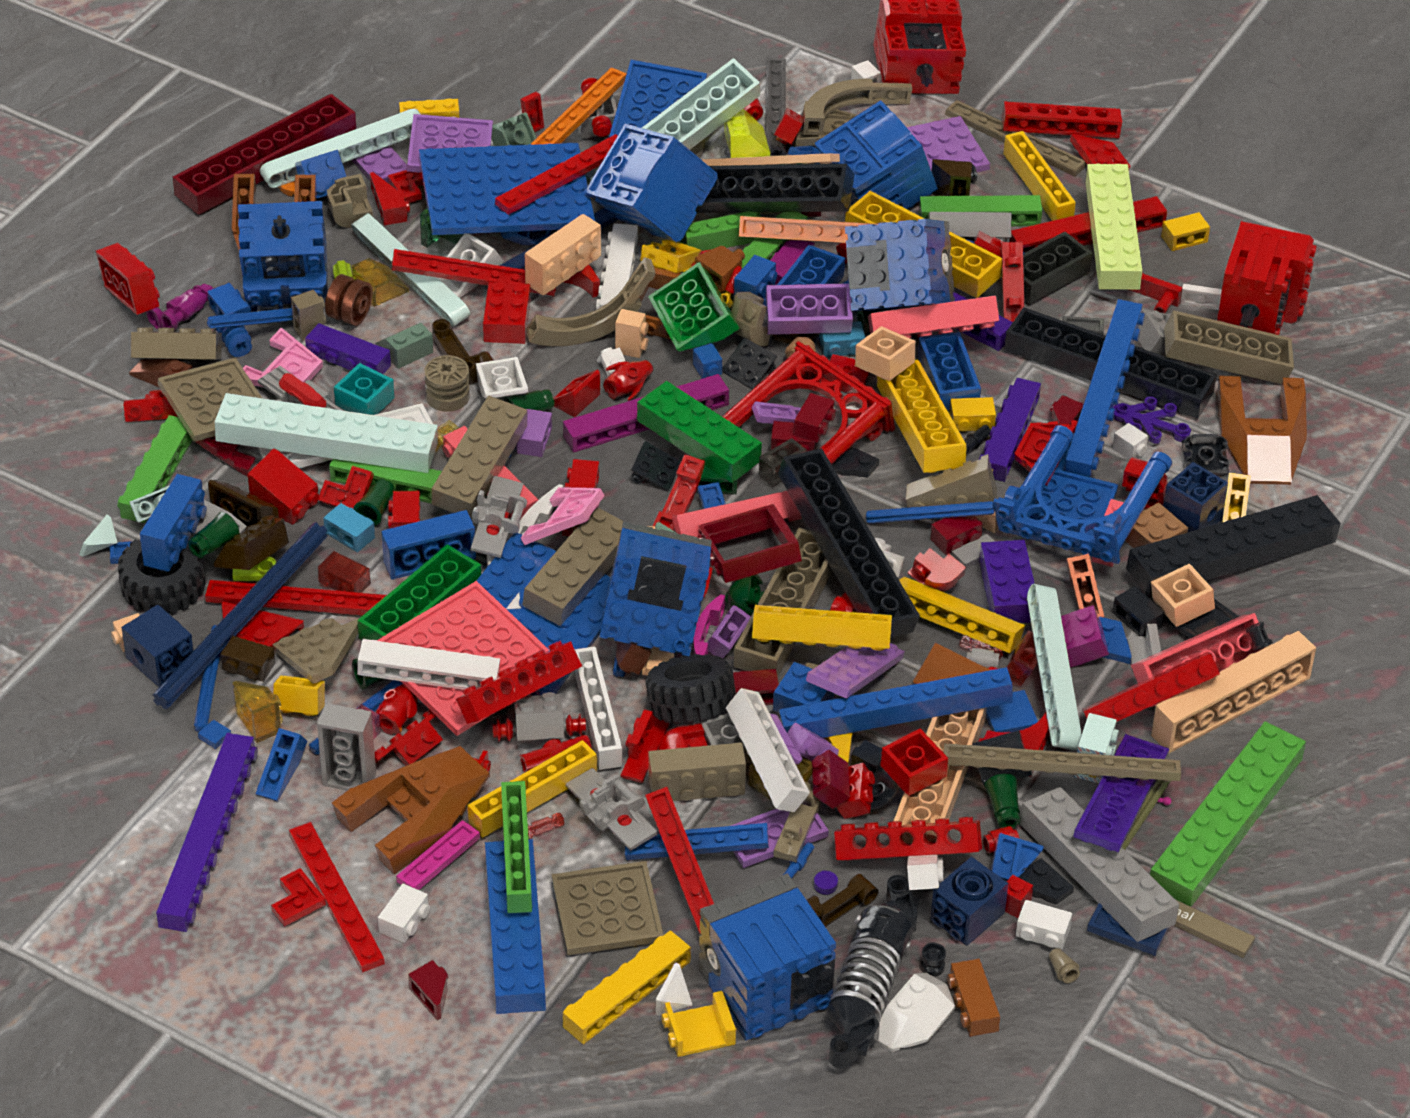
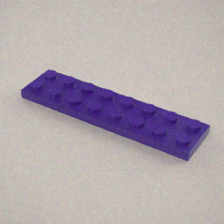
[1073,734,1169,853]

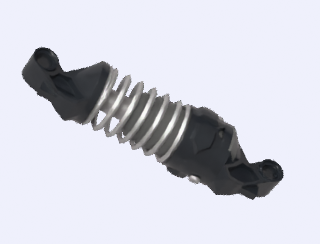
[826,875,920,1069]

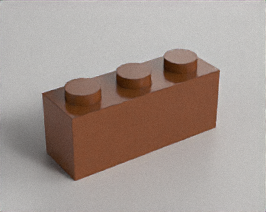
[947,958,1000,1037]

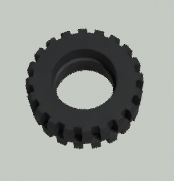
[118,539,206,614]
[645,654,736,724]

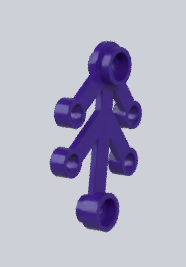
[1113,397,1191,444]

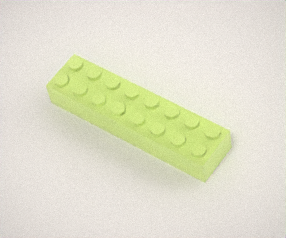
[1085,164,1142,289]

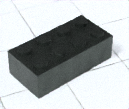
[1008,231,1092,304]

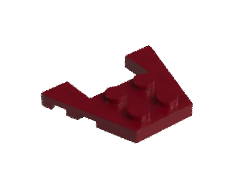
[195,436,256,476]

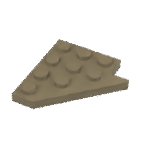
[272,618,359,684]

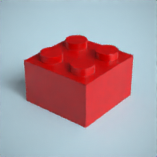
[881,728,949,796]

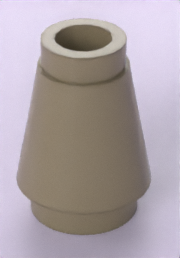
[1049,948,1080,983]

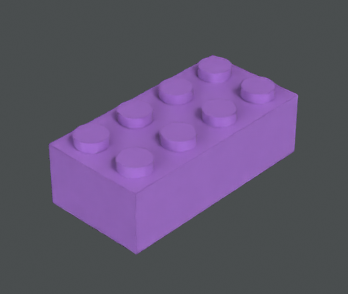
[766,284,853,334]

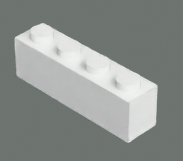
[907,854,944,890]

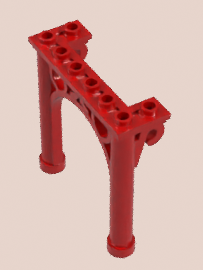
[722,341,895,464]

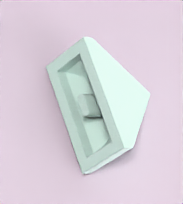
[79,515,117,557]

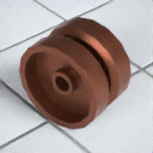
[325,274,373,326]

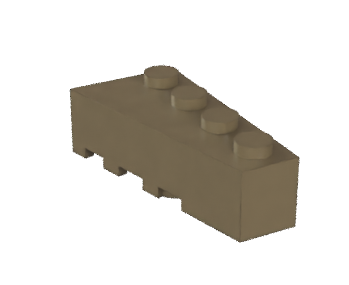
[906,454,997,508]

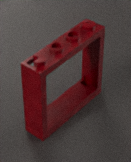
[698,504,802,583]

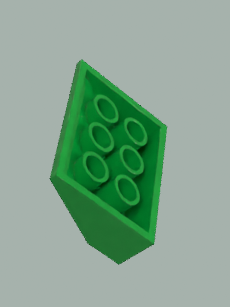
[648,262,740,352]

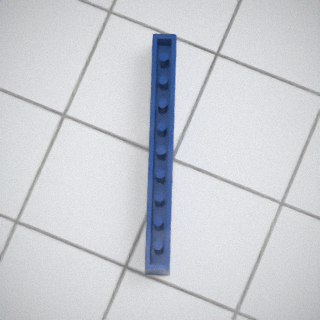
[1065,299,1145,477]
[779,667,1013,738]

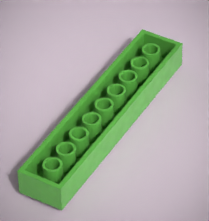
[1150,721,1306,907]

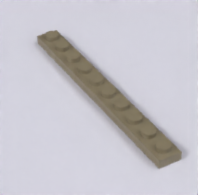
[944,743,1181,782]

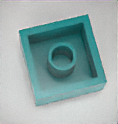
[334,363,395,415]

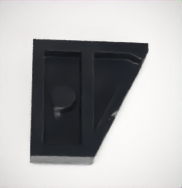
[832,446,880,478]
[1019,858,1074,905]

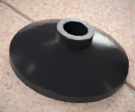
[870,771,899,810]

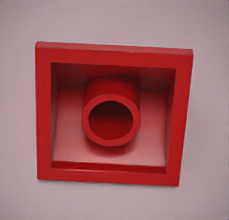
[553,369,600,418]

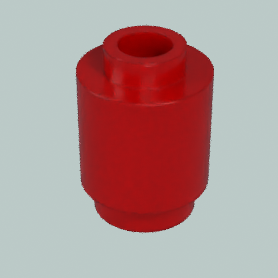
[743,98,764,120]
[982,826,1019,854]

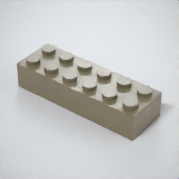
[1164,310,1294,384]
[432,395,528,520]
[522,508,623,626]

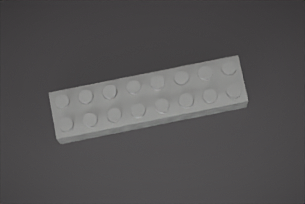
[1020,787,1180,942]

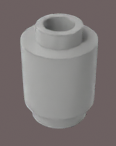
[967,648,999,668]

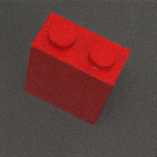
[247,448,319,525]

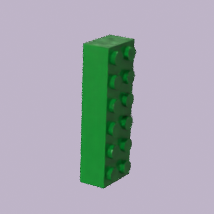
[637,381,762,483]
[357,544,481,640]

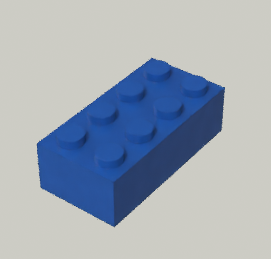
[777,245,845,285]
[918,332,981,411]
[140,474,207,572]
[381,510,476,580]

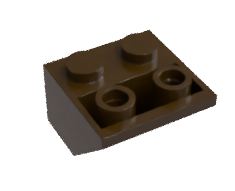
[931,159,972,196]

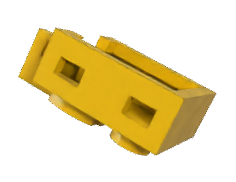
[640,239,702,273]

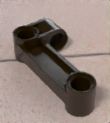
[432,319,494,385]
[806,874,879,927]

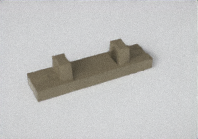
[774,782,822,862]

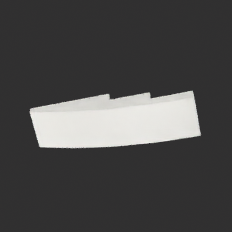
[508,484,563,540]

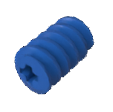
[216,312,252,357]

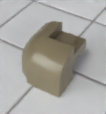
[327,174,373,228]
[731,292,771,346]

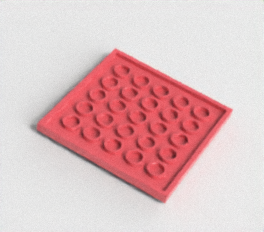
[377,581,553,736]

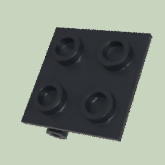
[722,337,777,389]
[631,440,681,492]

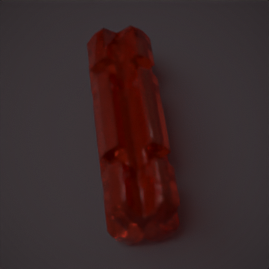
[959,635,1003,660]
[528,812,565,839]

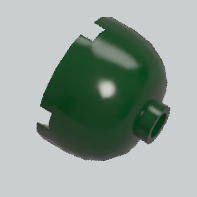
[725,574,765,617]

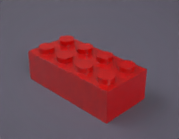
[95,243,160,315]

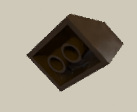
[208,479,279,530]
[214,515,289,570]

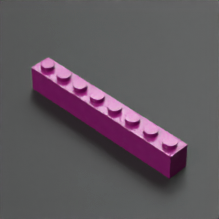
[563,374,729,453]

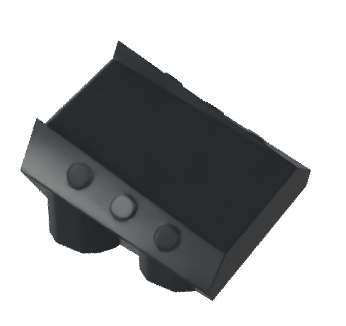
[1182,434,1229,476]
[972,730,1032,787]

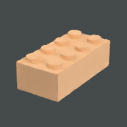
[525,214,601,295]

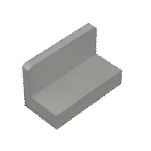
[1128,624,1161,671]

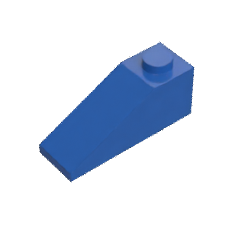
[255,728,307,801]

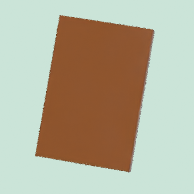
[913,643,990,684]

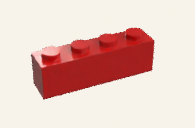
[562,459,599,536]

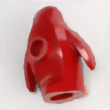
[603,360,653,401]
[374,684,418,735]

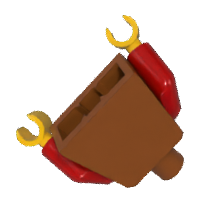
[683,246,745,308]

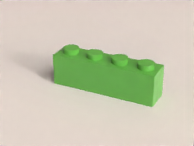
[681,211,761,251]

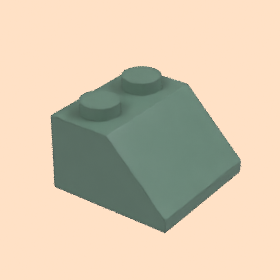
[375,323,433,369]

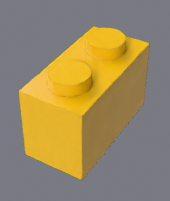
[1161,212,1210,251]
[949,397,996,432]
[273,675,325,716]

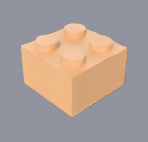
[855,326,915,381]
[1151,564,1215,627]

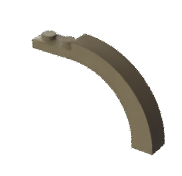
[802,79,912,135]
[526,257,656,346]

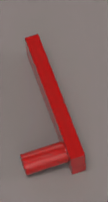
[1127,273,1183,314]

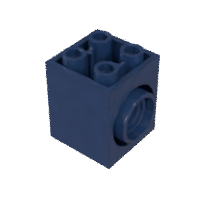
[1163,462,1228,533]
[121,605,194,687]
[930,857,1008,946]

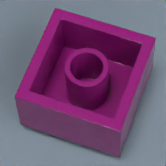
[1061,605,1109,668]

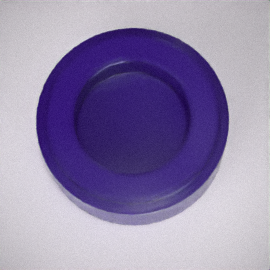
[814,871,838,895]

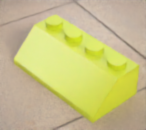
[724,109,770,158]

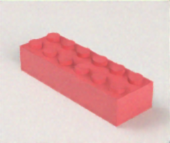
[868,296,999,338]
[1131,613,1265,707]

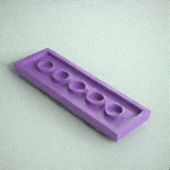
[806,643,905,699]

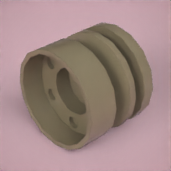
[424,355,470,412]

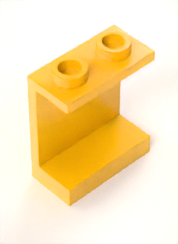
[661,991,736,1057]

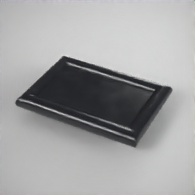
[1164,598,1240,638]

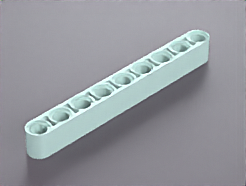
[260,109,421,188]
[351,213,471,327]
[1027,584,1082,751]

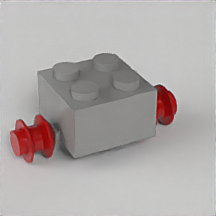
[574,78,617,138]
[493,692,586,742]

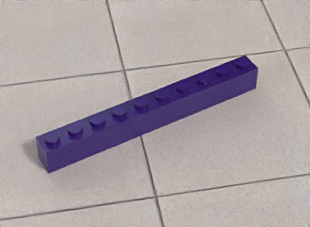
[156,733,258,932]

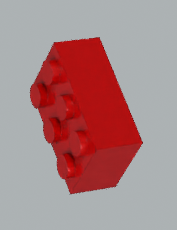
[483,282,531,344]

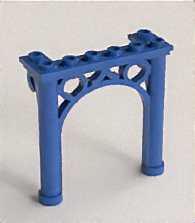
[993,425,1172,564]

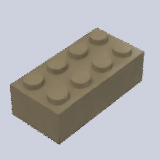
[131,327,222,359]
[648,743,746,801]

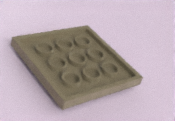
[158,357,263,442]
[551,861,663,956]

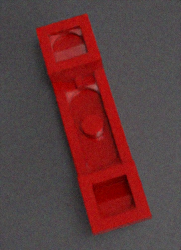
[653,455,705,532]

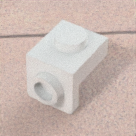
[597,347,625,376]

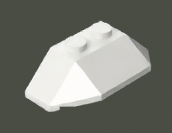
[876,973,955,1052]

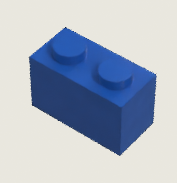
[207,283,251,316]

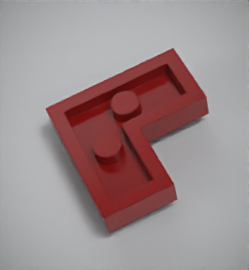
[520,92,544,132]
[388,170,424,203]
[318,466,374,508]
[271,868,326,927]

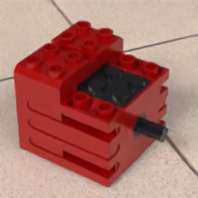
[873,0,966,94]
[1217,221,1317,335]

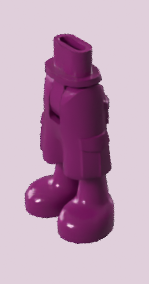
[146,284,214,330]

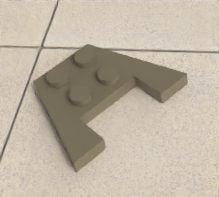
[796,101,857,146]

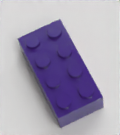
[979,540,1035,623]

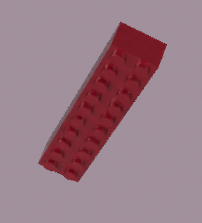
[172,94,357,215]

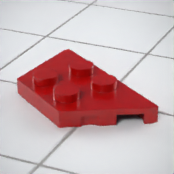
[1070,134,1131,170]
[1014,420,1078,486]
[222,601,304,647]

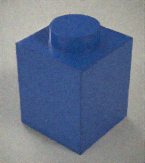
[693,343,722,379]

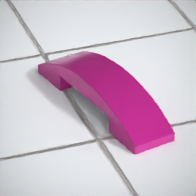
[693,595,725,655]

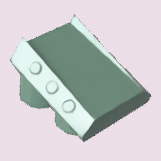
[491,113,536,146]

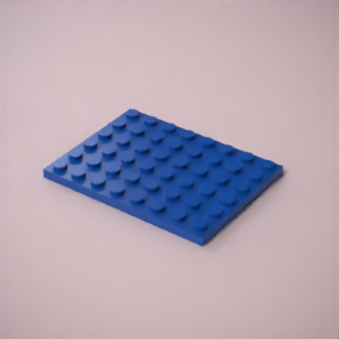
[419,143,595,235]
[477,533,611,696]

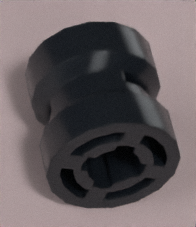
[920,942,946,977]

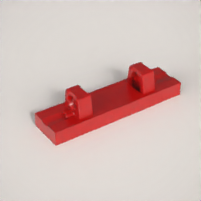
[1001,242,1024,322]

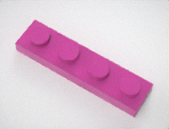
[396,820,480,890]

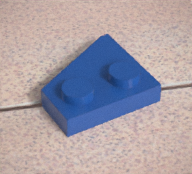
[1099,617,1132,664]
[991,833,1044,882]

